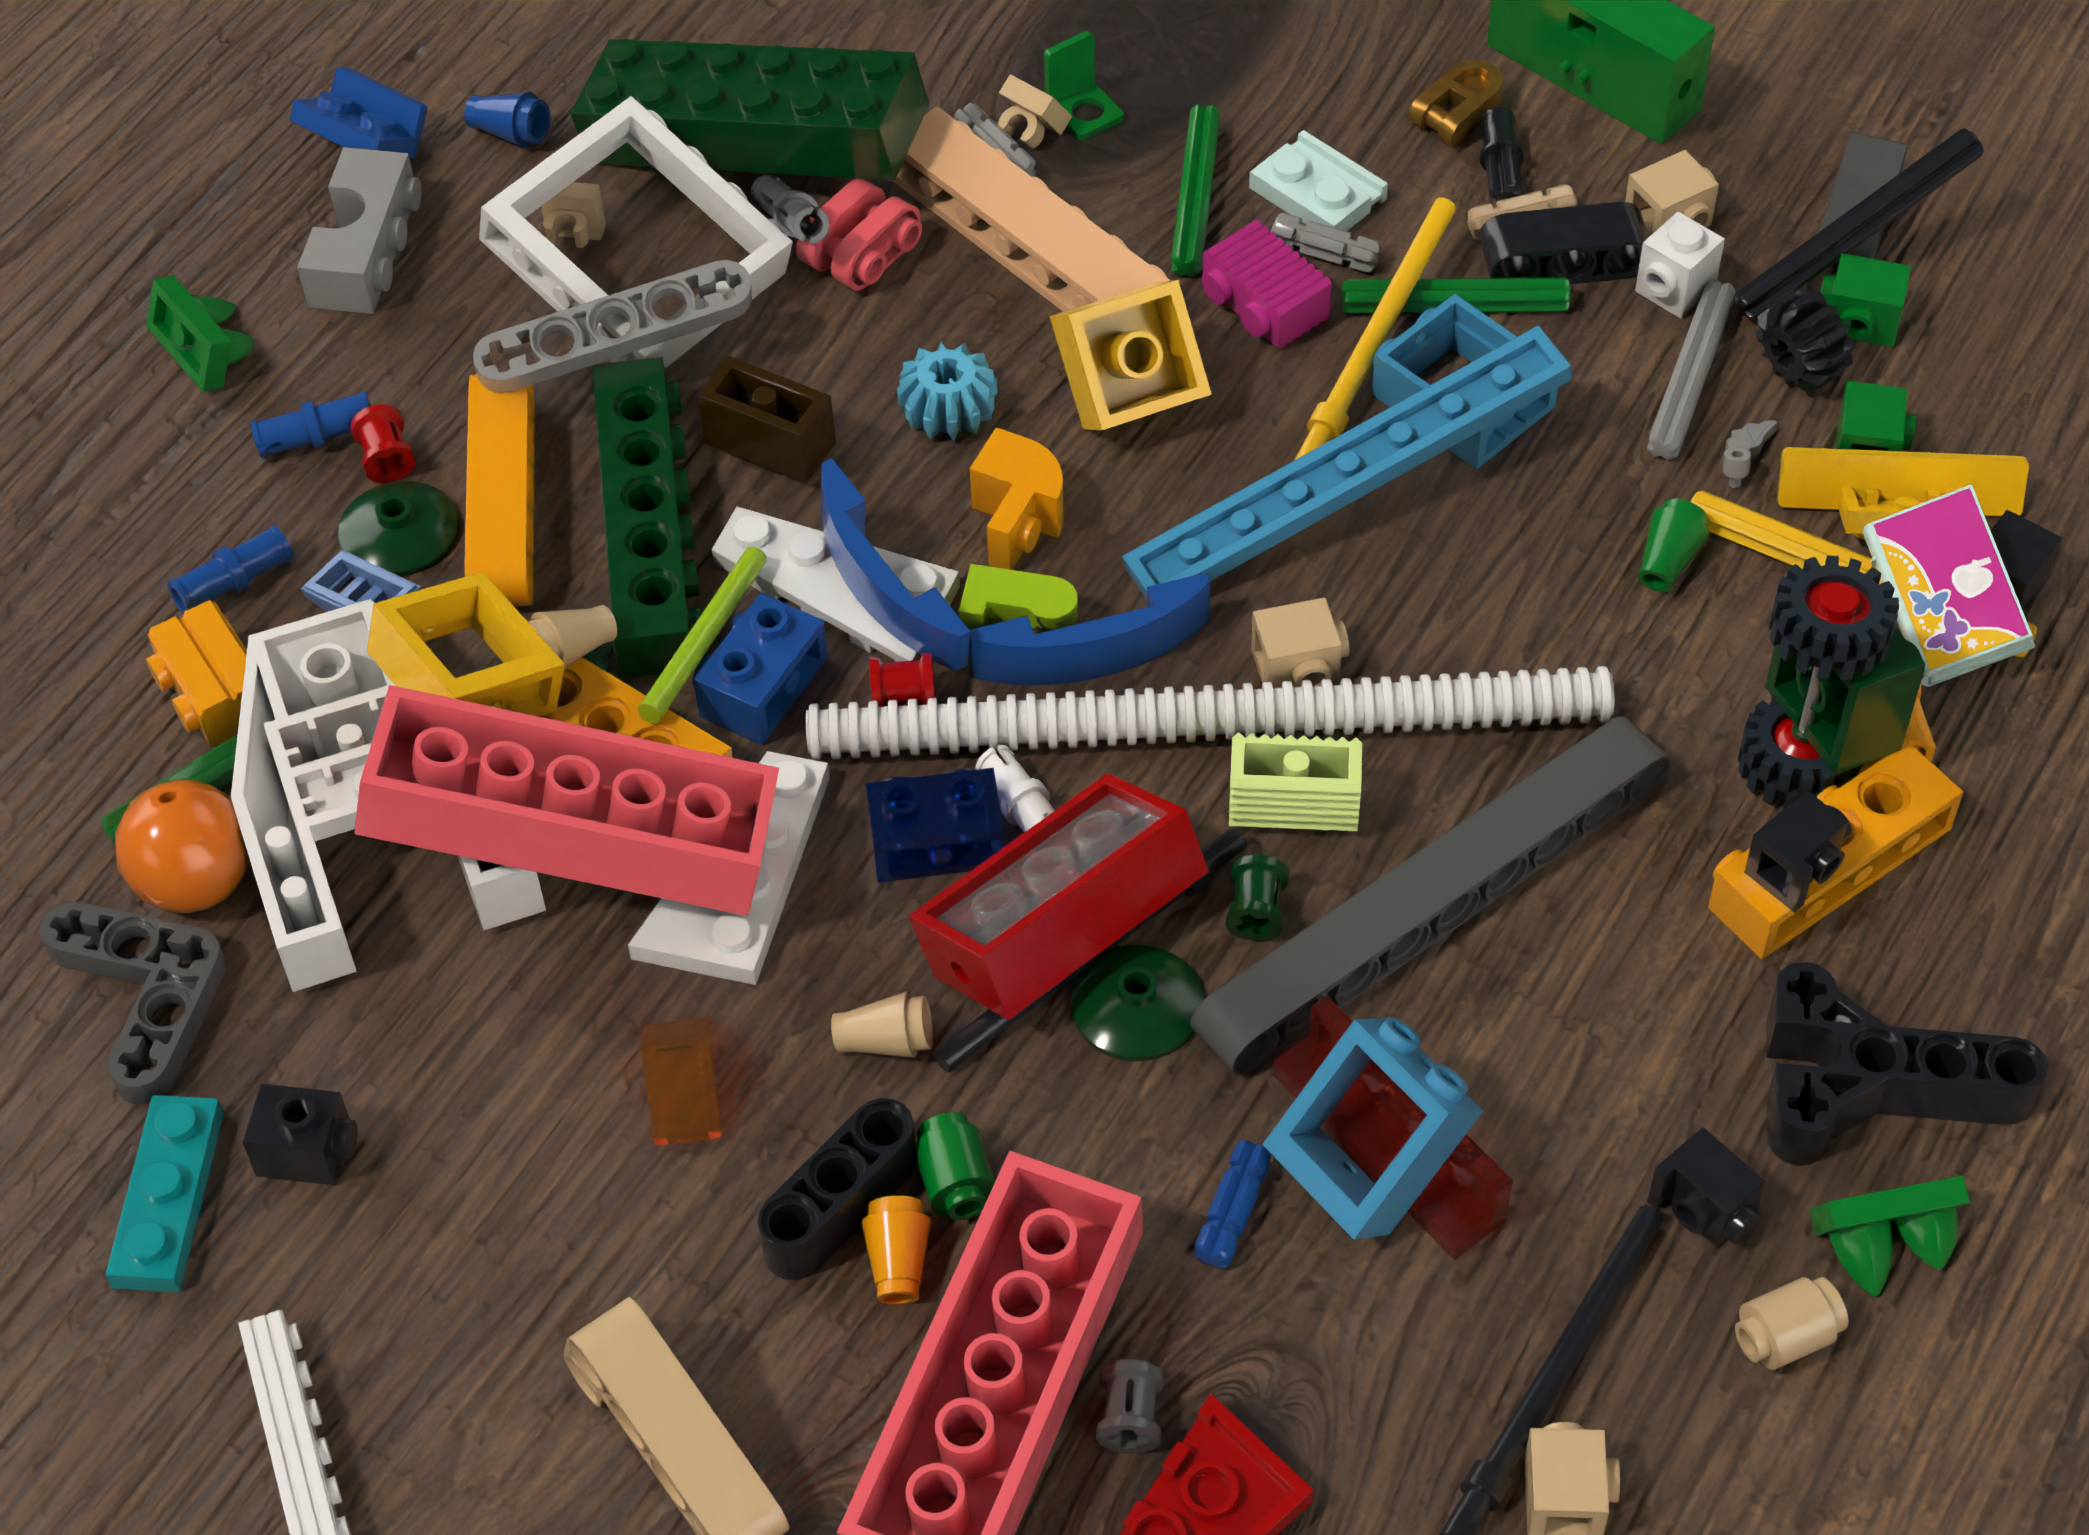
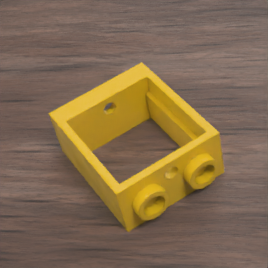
[367,572,565,717]

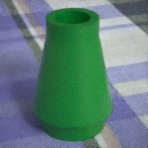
[1637,498,1709,592]

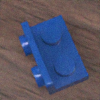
[290,67,427,158]

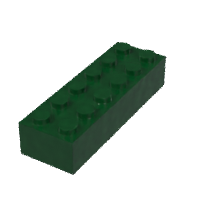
[570,39,929,180]

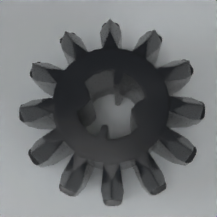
[1755,287,1855,392]

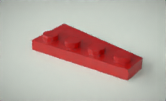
[1119,1393,1314,1535]

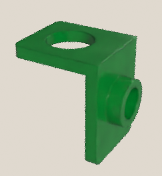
[1044,30,1124,141]

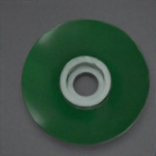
[338,481,459,577]
[1071,945,1203,1061]

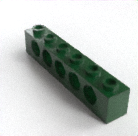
[592,357,701,678]

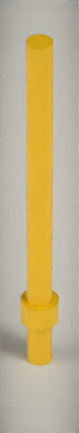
[1294,197,1456,460]

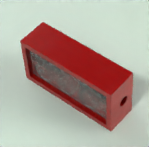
[908,773,1209,1020]

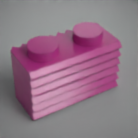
[1202,219,1332,350]

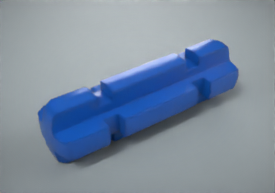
[1195,1140,1271,1269]

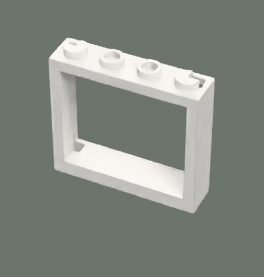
[479,96,793,368]

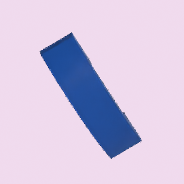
[821,458,970,671]
[969,573,1210,686]

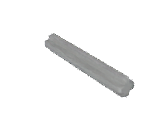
[1647,279,1736,460]

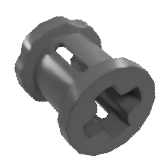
[1096,1359,1165,1454]

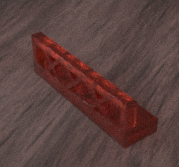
[1273,996,1513,1260]

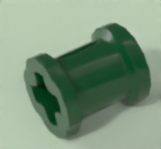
[1225,854,1289,942]

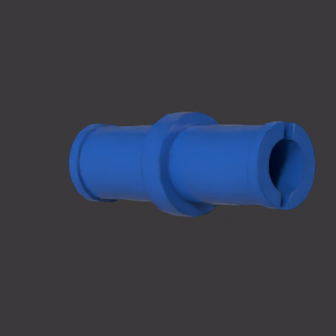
[250,390,371,459]
[167,525,293,614]

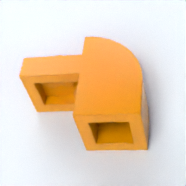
[970,427,1064,570]

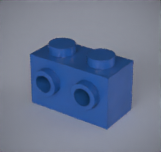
[692,593,828,746]

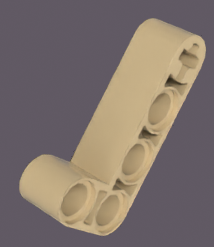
[563,1297,789,1535]

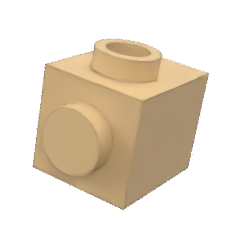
[1625,150,1719,237]
[1251,597,1349,688]
[1524,1422,1620,1535]

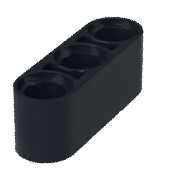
[1479,202,1649,284]
[757,1098,917,1280]

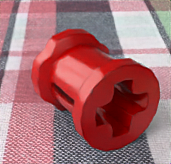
[350,404,416,484]
[869,653,936,707]

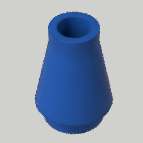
[464,92,551,147]

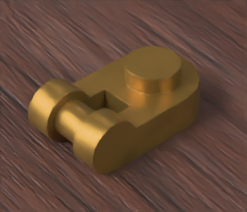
[1408,60,1503,147]

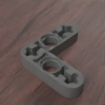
[39,902,227,1104]

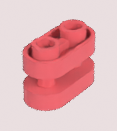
[796,178,922,291]

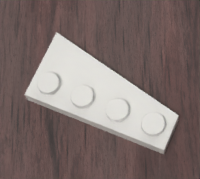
[712,506,960,662]
[628,751,830,985]

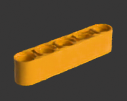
[465,374,535,607]

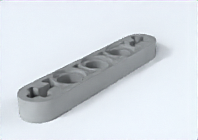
[473,260,752,393]

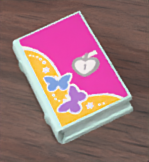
[1862,484,2035,687]

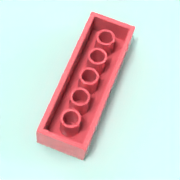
[354,685,779,916]
[837,1150,1143,1535]

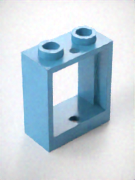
[1372,294,1558,470]
[1262,1017,1484,1240]

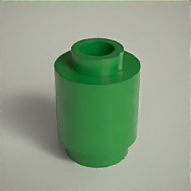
[914,1112,996,1220]

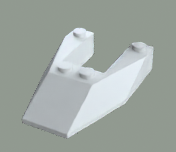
[231,599,546,992]

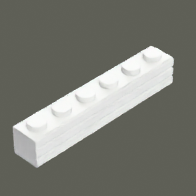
[238,1310,351,1535]

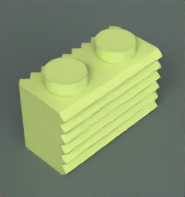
[1229,733,1362,831]

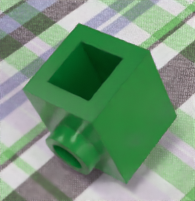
[1821,253,1911,347]
[1835,381,1916,451]

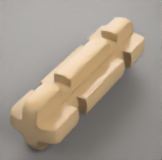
[1467,184,1578,241]

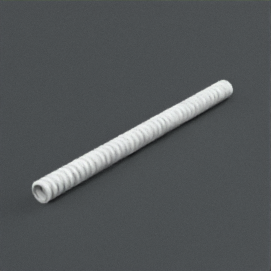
[806,666,1615,760]

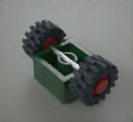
[1738,555,1926,810]

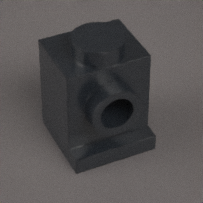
[1744,790,1852,913]
[1647,1127,1766,1248]

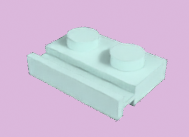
[1249,130,1388,231]

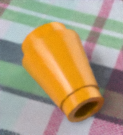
[861,1196,931,1305]

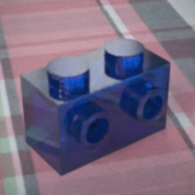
[866,768,1004,883]

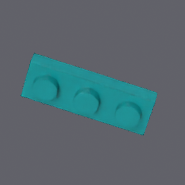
[105,1095,224,1292]

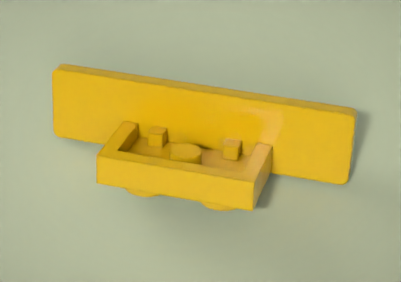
[1777,447,2029,540]

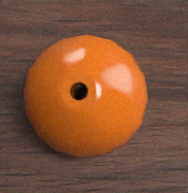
[115,779,250,913]

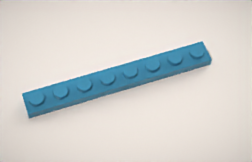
[1122,325,1572,600]

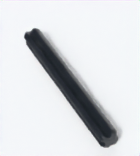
[1734,128,1984,321]

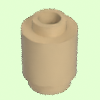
[1735,1277,1849,1370]

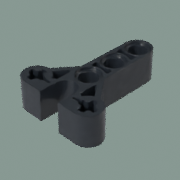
[1766,962,2048,1166]

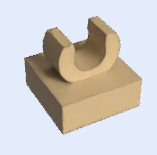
[998,74,1072,149]
[541,182,606,248]

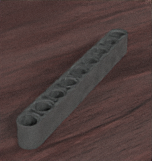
[1190,716,1672,1075]

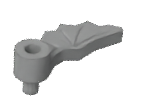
[1723,420,1778,488]

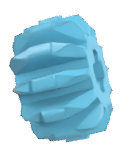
[897,341,998,442]

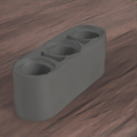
[1820,132,1908,264]

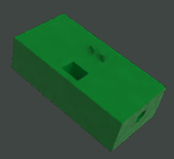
[1487,0,1715,145]

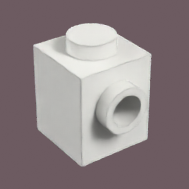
[1635,211,1725,319]

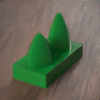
[146,275,255,392]
[1809,1175,1970,1296]

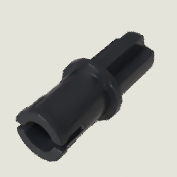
[1479,107,1524,202]

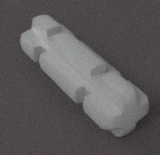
[954,103,1036,177]
[1271,213,1381,273]

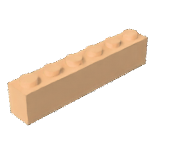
[892,106,1170,312]

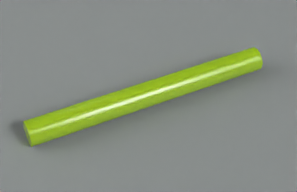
[638,547,767,723]

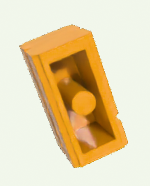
[146,600,247,747]

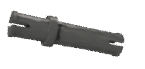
[751,174,830,244]

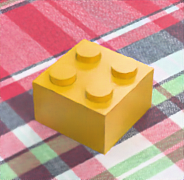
[1050,280,1212,430]

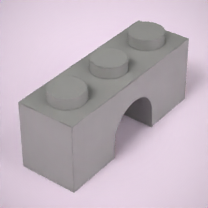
[297,147,422,314]

